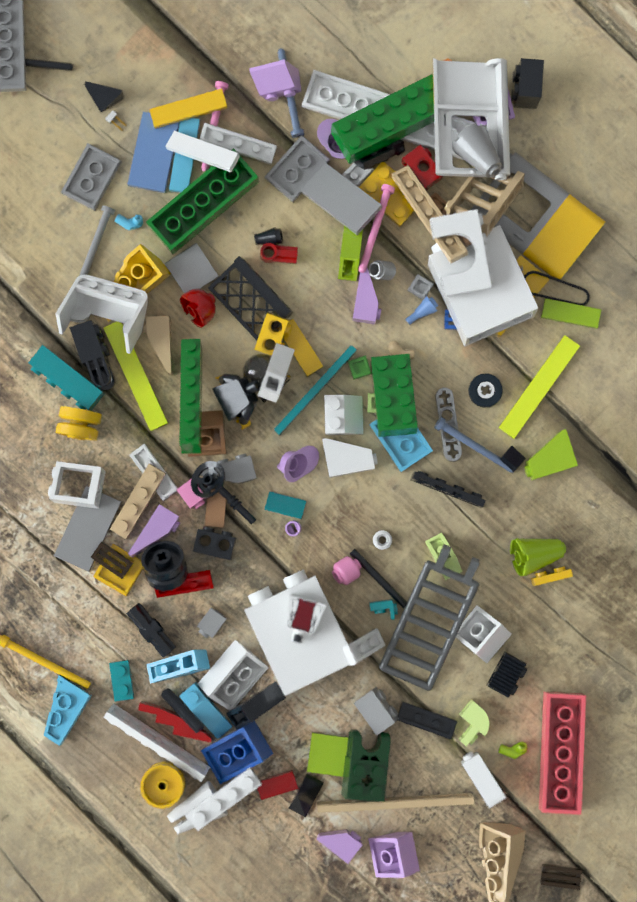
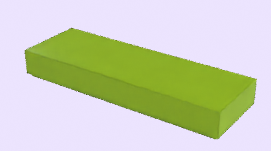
[541,298,601,329]

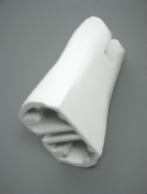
[167,781,228,834]

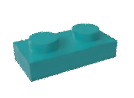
[109,660,135,702]

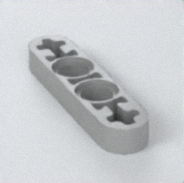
[435,387,462,462]

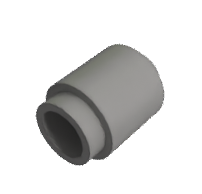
[368,260,396,280]

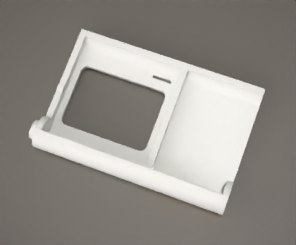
[433,58,510,180]

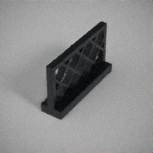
[208,256,293,341]

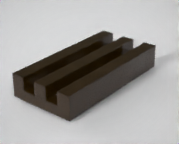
[91,541,134,579]
[540,864,582,890]

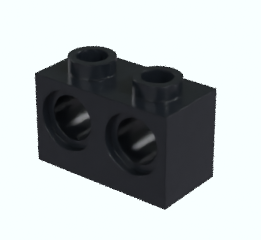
[193,526,237,560]

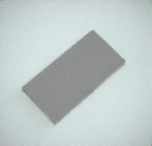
[301,163,382,235]
[54,486,122,572]

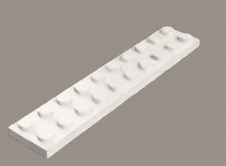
[302,70,487,160]

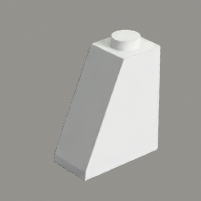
[322,438,378,478]
[461,751,506,808]

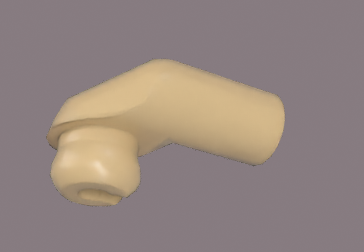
[388,341,414,359]

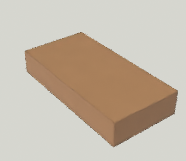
[205,489,227,528]

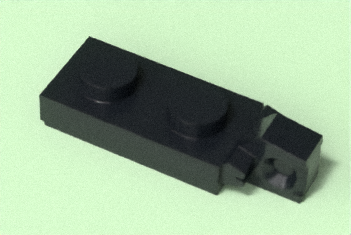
[354,139,405,170]

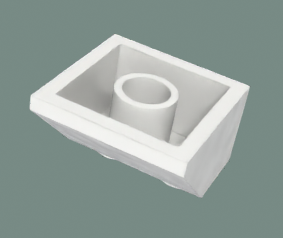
[324,395,363,435]
[456,605,511,663]

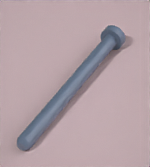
[278,49,305,138]
[434,417,514,473]

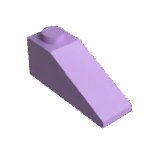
[353,268,381,325]
[128,504,180,558]

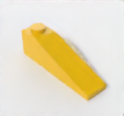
[106,244,171,322]

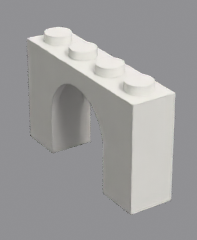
[429,209,494,297]

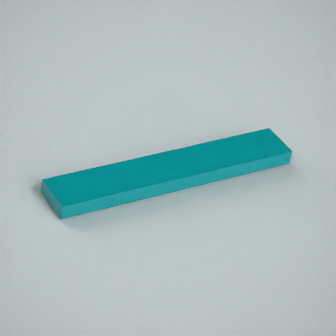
[274,345,357,436]

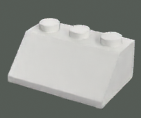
[197,640,269,711]

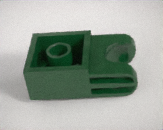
[341,729,391,802]

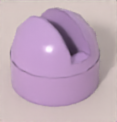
[285,521,301,536]

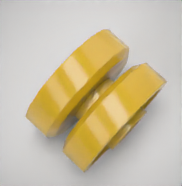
[55,406,102,441]
[140,761,186,809]

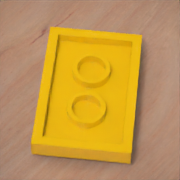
[359,162,414,227]

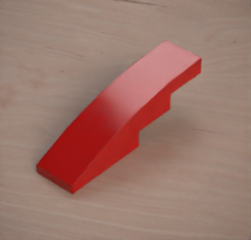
[138,701,213,743]

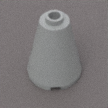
[452,123,502,177]

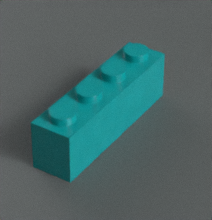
[28,345,105,411]

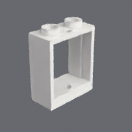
[48,461,106,509]

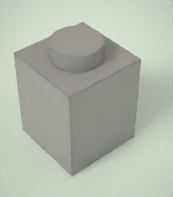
[197,607,227,638]

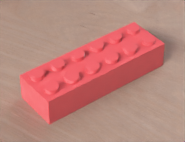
[539,691,586,815]

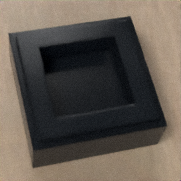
[500,446,526,472]

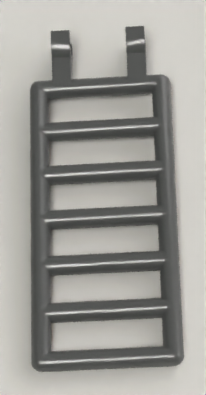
[379,544,480,691]

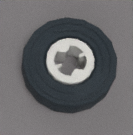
[468,373,503,408]

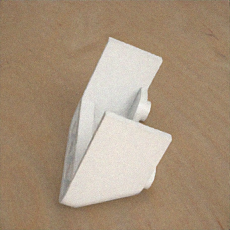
[56,275,148,354]

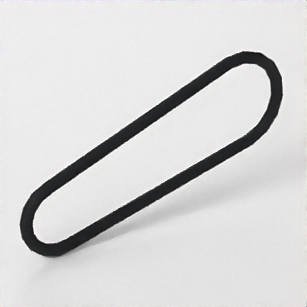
[524,271,590,306]

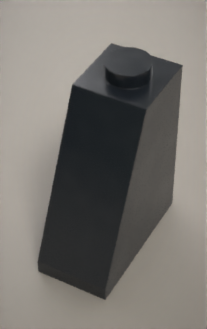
[226,682,286,730]

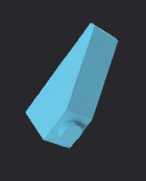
[146,650,210,683]
[179,682,233,739]

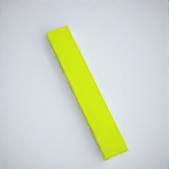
[103,322,168,431]
[498,335,580,439]

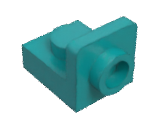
[369,599,398,620]

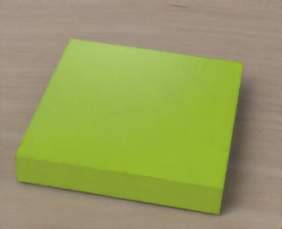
[307,732,348,777]

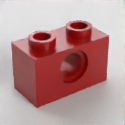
[401,144,443,191]

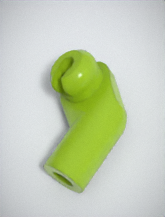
[498,741,528,759]

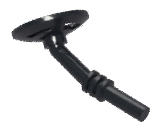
[191,461,256,525]

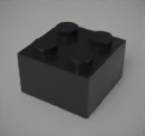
[511,58,544,109]

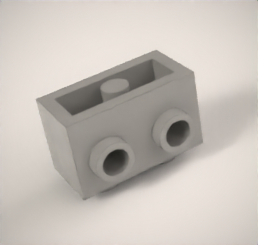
[354,687,399,735]

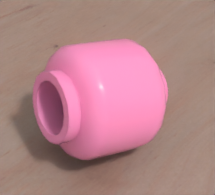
[332,556,361,585]

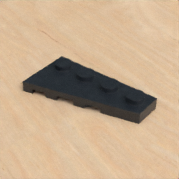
[410,471,486,508]

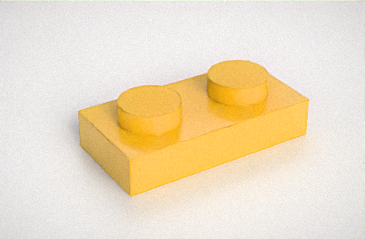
[531,566,573,586]

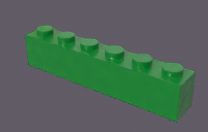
[179,339,203,454]

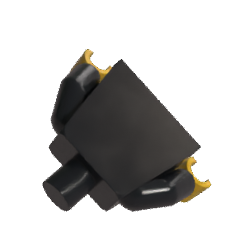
[212,374,261,430]

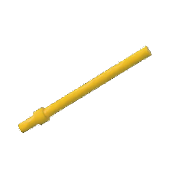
[0,634,91,690]

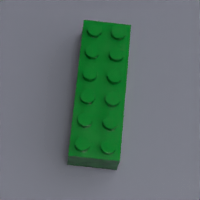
[331,74,445,164]
[146,148,259,255]

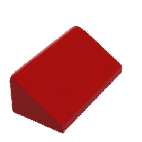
[257,770,299,800]

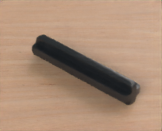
[161,688,204,733]

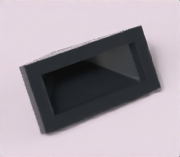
[84,81,124,112]
[289,774,324,818]

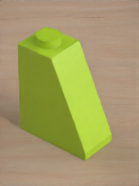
[338,226,363,281]
[524,429,578,480]

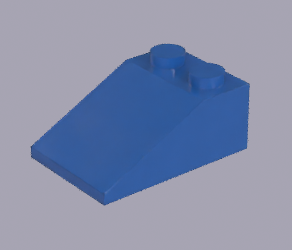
[201,721,274,784]

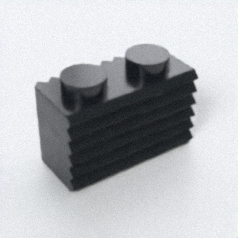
[486,651,527,698]

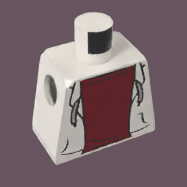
[286,595,326,644]

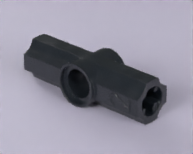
[126,603,176,658]

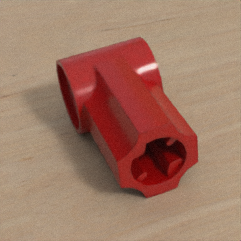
[260,243,298,264]

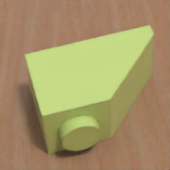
[425,533,463,580]

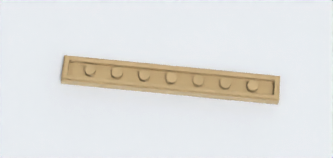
[317,793,474,813]

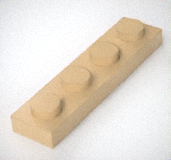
[110,463,167,539]

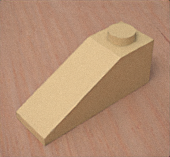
[143,316,173,375]

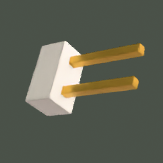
[105,110,127,131]

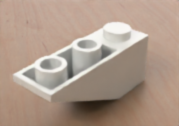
[258,343,295,402]

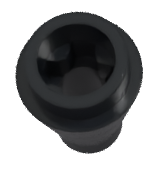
[254,227,283,245]

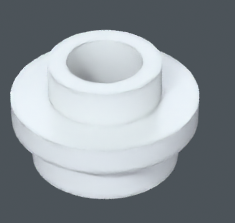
[373,530,392,550]

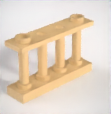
[445,171,525,238]

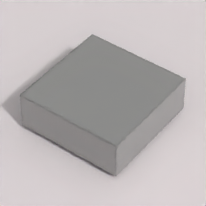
[407,274,434,300]

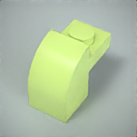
[459,699,489,746]

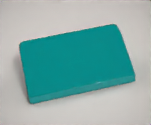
[264,491,306,520]

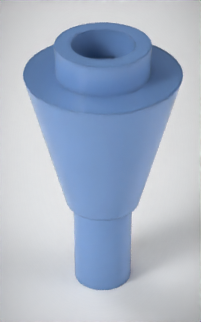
[405,296,439,325]

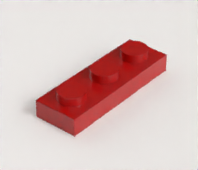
[155,570,214,598]

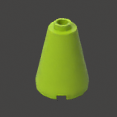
[510,538,566,576]

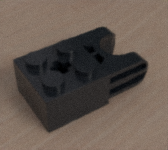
[69,320,116,391]

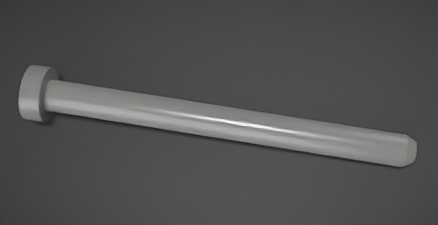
[79,205,115,276]

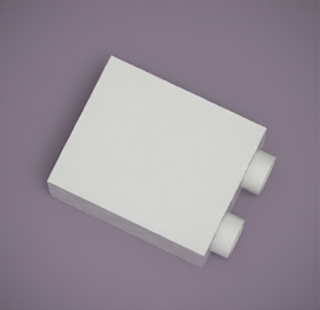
[428,225,538,347]
[244,569,350,696]

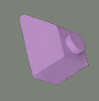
[317,829,362,864]

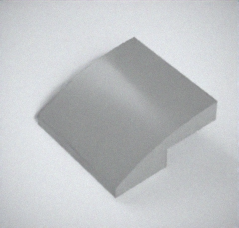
[164,243,218,293]

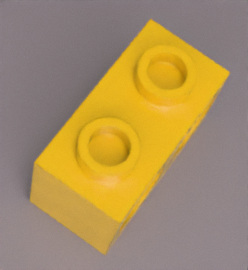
[254,312,292,356]

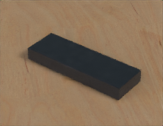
[397,701,458,739]

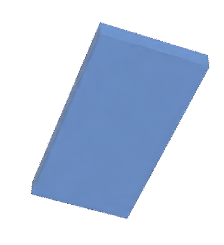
[127,112,180,193]

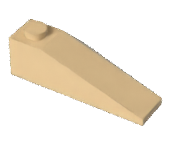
[479,822,525,902]

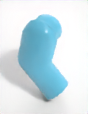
[114,214,143,230]

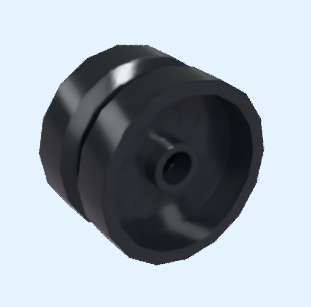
[141,540,188,591]

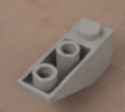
[200,453,257,484]

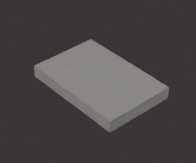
[265,135,330,203]
[61,143,121,211]

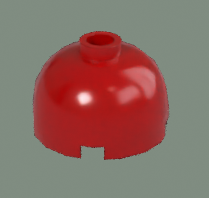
[180,289,216,328]

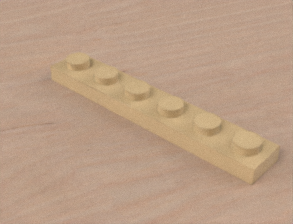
[392,166,468,264]

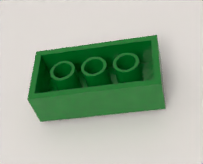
[371,354,418,437]

